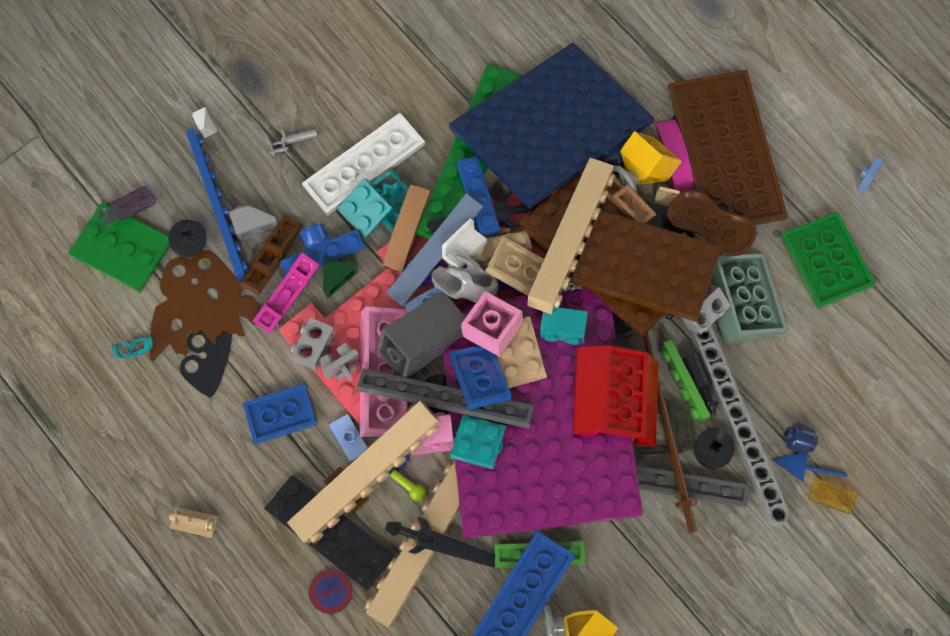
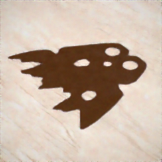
[149,251,261,361]

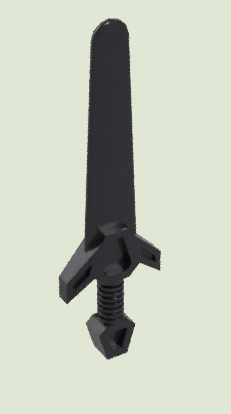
[426,194,539,232]
[385,516,495,568]

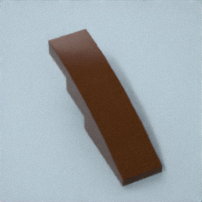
[241,215,303,296]

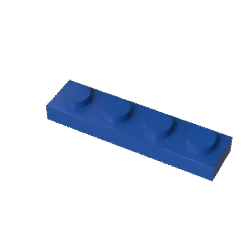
[457,156,500,236]

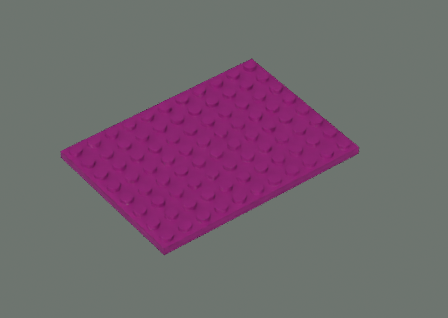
[443,288,643,539]

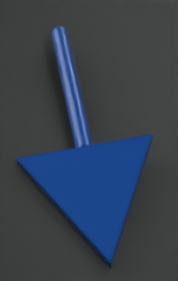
[773,453,847,482]

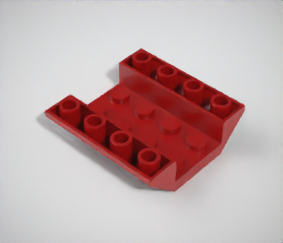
[572,345,659,447]

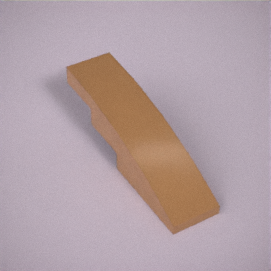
[581,173,656,224]
[383,184,431,272]

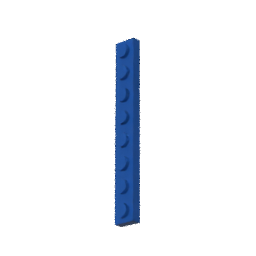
[186,128,248,282]

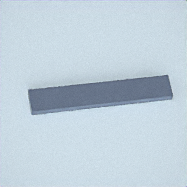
[386,193,483,307]

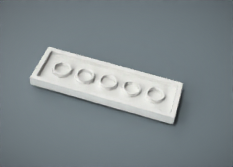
[302,113,425,216]

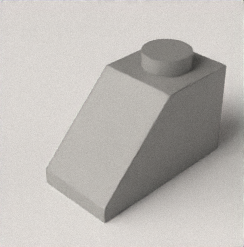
[229,205,277,242]

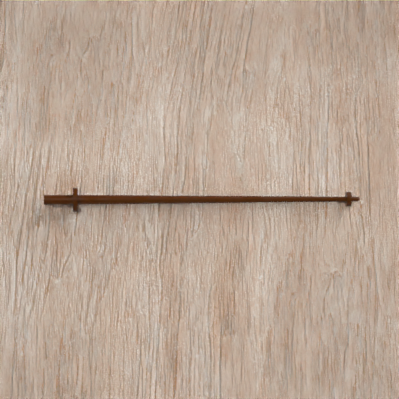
[643,332,698,533]

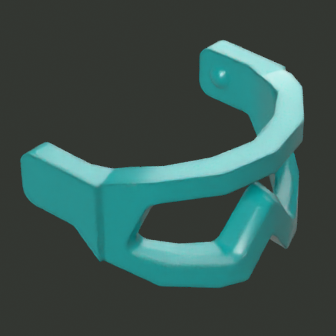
[372,170,400,196]
[111,336,153,359]

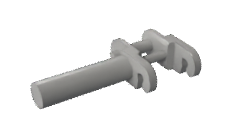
[264,129,317,157]

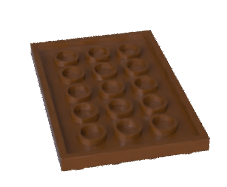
[571,210,722,322]

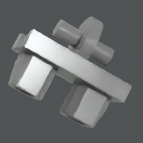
[319,343,360,381]

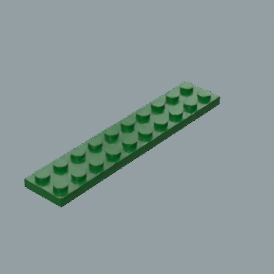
[416,64,522,239]

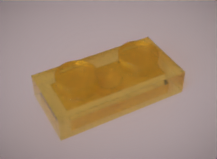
[808,478,858,515]

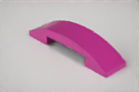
[655,120,695,193]
[253,252,319,334]

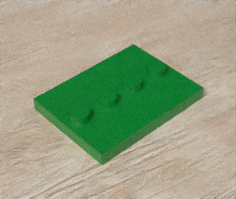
[68,202,170,293]
[780,212,876,310]

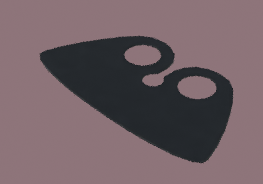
[180,330,232,397]

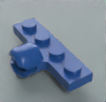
[280,223,365,275]

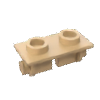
[169,507,218,538]

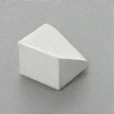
[192,107,217,138]

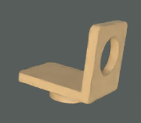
[654,186,680,206]

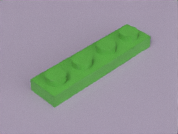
[660,340,711,425]
[495,541,585,568]

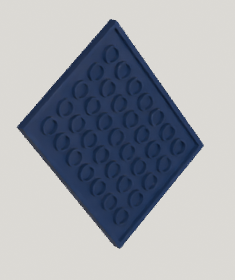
[449,43,654,209]

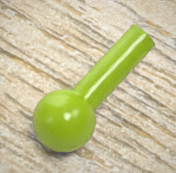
[390,469,427,502]

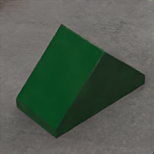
[323,261,359,299]

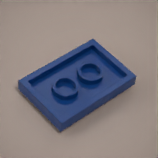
[449,345,511,410]
[242,383,317,445]

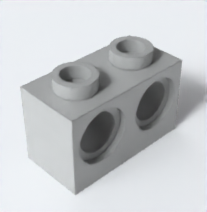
[681,284,731,334]
[290,317,336,371]

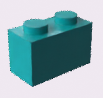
[540,307,588,345]

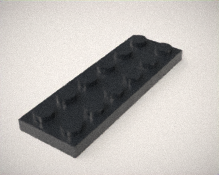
[264,475,395,591]

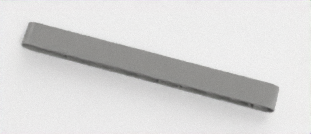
[684,323,790,527]

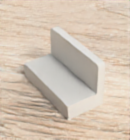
[442,218,487,268]

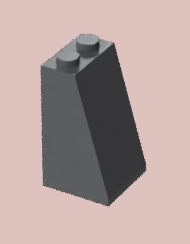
[377,292,467,378]

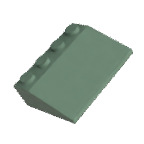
[710,254,788,344]

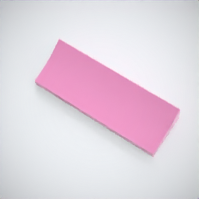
[360,306,407,437]

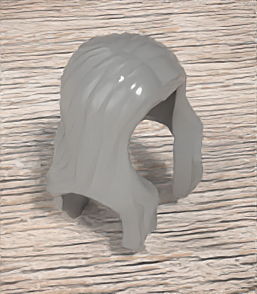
[431,250,499,303]

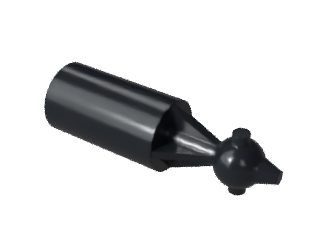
[682,353,719,417]

